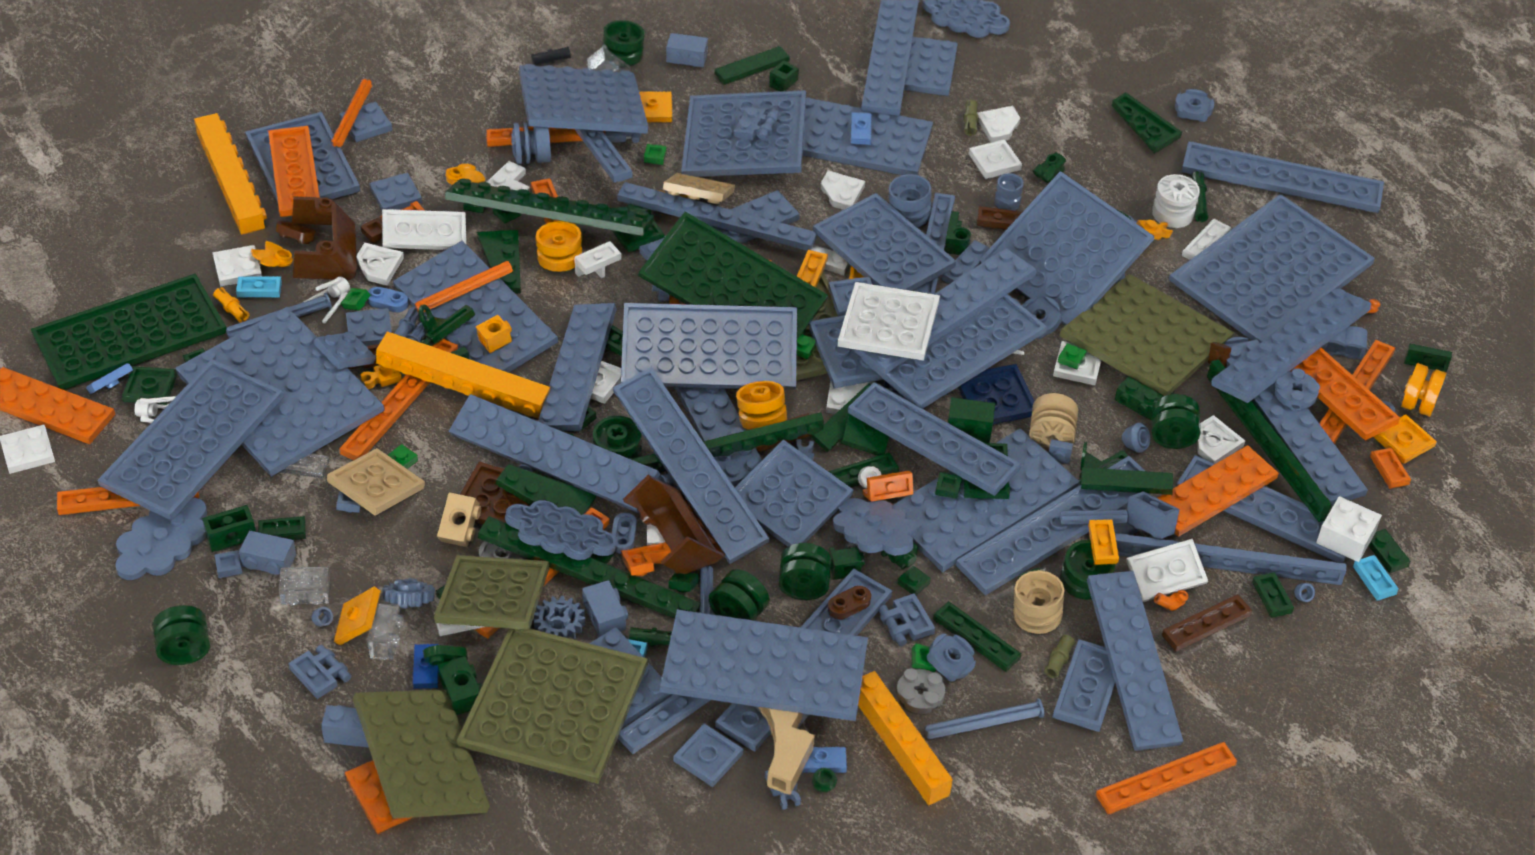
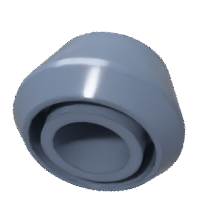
[1122,423,1150,453]

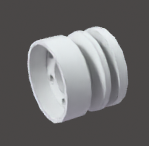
[1152,174,1199,228]

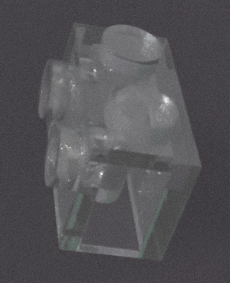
[279,567,331,605]
[367,603,404,660]

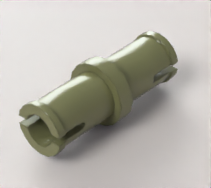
[963,100,979,136]
[1044,635,1075,678]

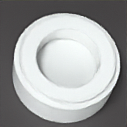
[858,466,881,489]

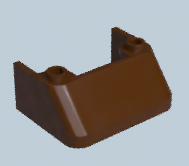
[292,196,357,280]
[623,475,725,574]

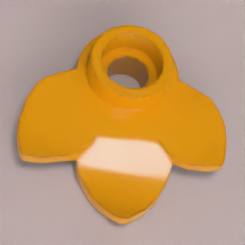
[445,164,486,185]
[251,241,293,267]

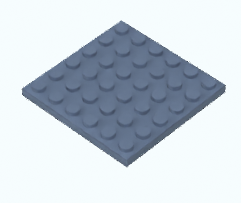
[519,64,648,133]
[681,90,807,177]
[979,171,1154,326]

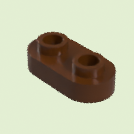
[276,221,316,244]
[828,586,871,620]

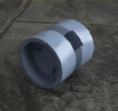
[995,173,1023,211]

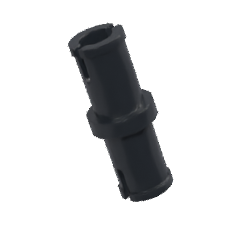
[531,46,571,66]

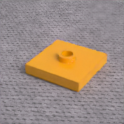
[639,92,672,122]
[1373,414,1437,464]
[334,587,380,645]

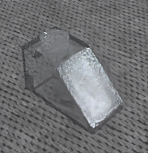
[587,47,631,73]

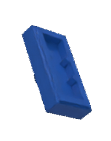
[413,644,439,689]

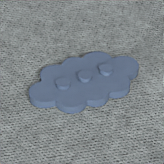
[922,0,1010,38]
[115,498,207,580]
[833,498,918,555]
[505,500,617,560]

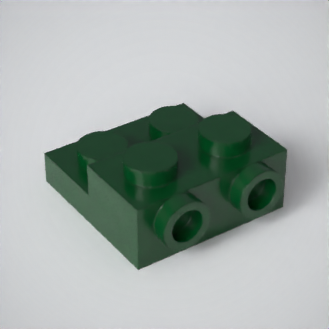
[1115,376,1175,420]

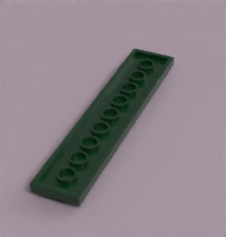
[445,179,654,236]

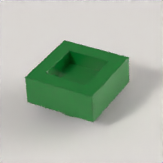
[644,144,667,165]
[340,288,371,311]
[796,334,816,359]
[1058,343,1087,370]
[388,444,418,469]
[912,643,936,672]

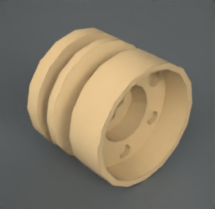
[1029,393,1078,451]
[1013,570,1064,634]

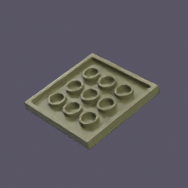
[434,555,549,630]

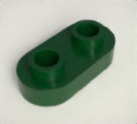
[423,645,468,666]

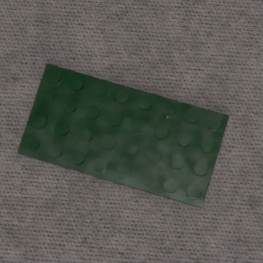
[638,211,828,339]
[31,273,227,390]

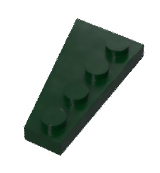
[1112,92,1182,154]
[477,230,521,294]
[495,464,596,515]

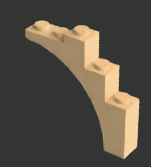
[758,707,815,795]

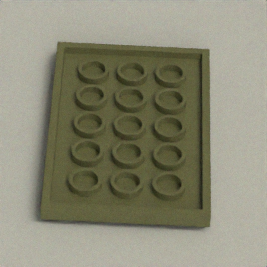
[353,690,490,819]

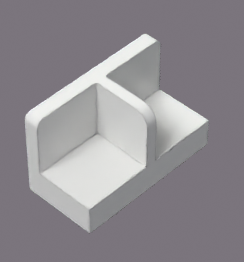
[575,241,621,278]

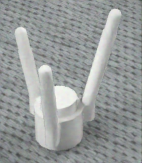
[304,277,350,324]
[135,396,176,424]

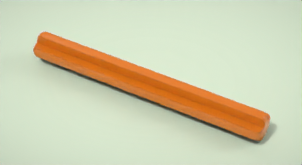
[332,79,372,148]
[415,261,513,313]

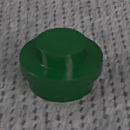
[812,768,837,792]

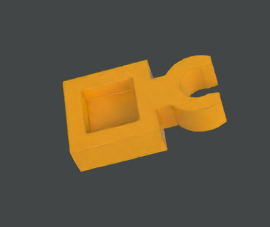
[1136,220,1173,240]
[360,365,402,389]

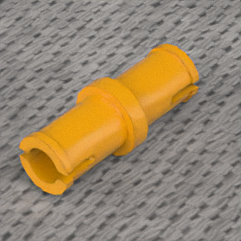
[213,287,250,323]

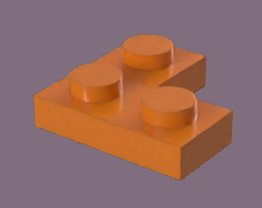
[621,542,671,576]

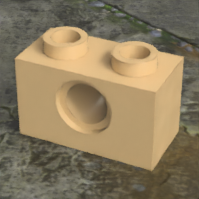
[437,492,481,547]

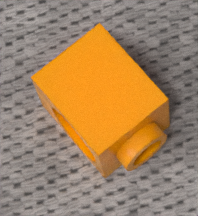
[476,315,512,353]

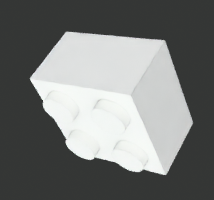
[1316,496,1382,562]

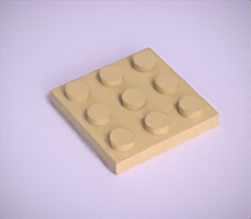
[663,173,735,204]
[327,448,425,516]

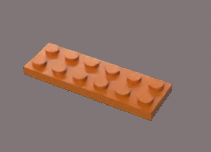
[268,126,320,217]
[1289,348,1400,441]
[0,367,115,444]
[1157,445,1279,537]

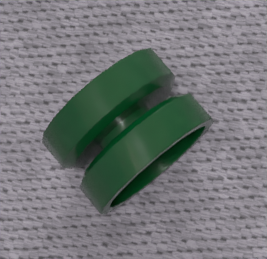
[602,20,645,66]
[1151,394,1201,449]
[593,415,642,459]
[1060,540,1116,600]
[778,543,831,601]
[708,569,770,621]
[152,605,211,665]

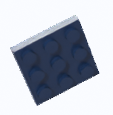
[958,364,1034,424]

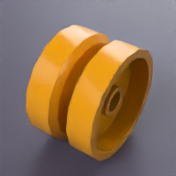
[535,221,583,272]
[1401,363,1447,417]
[736,381,787,430]

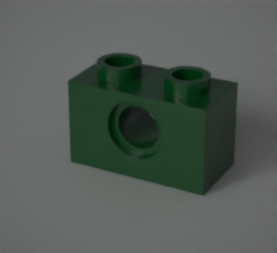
[202,505,256,552]
[438,656,482,715]

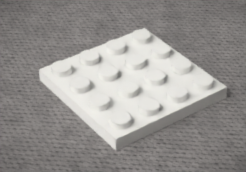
[838,282,940,361]

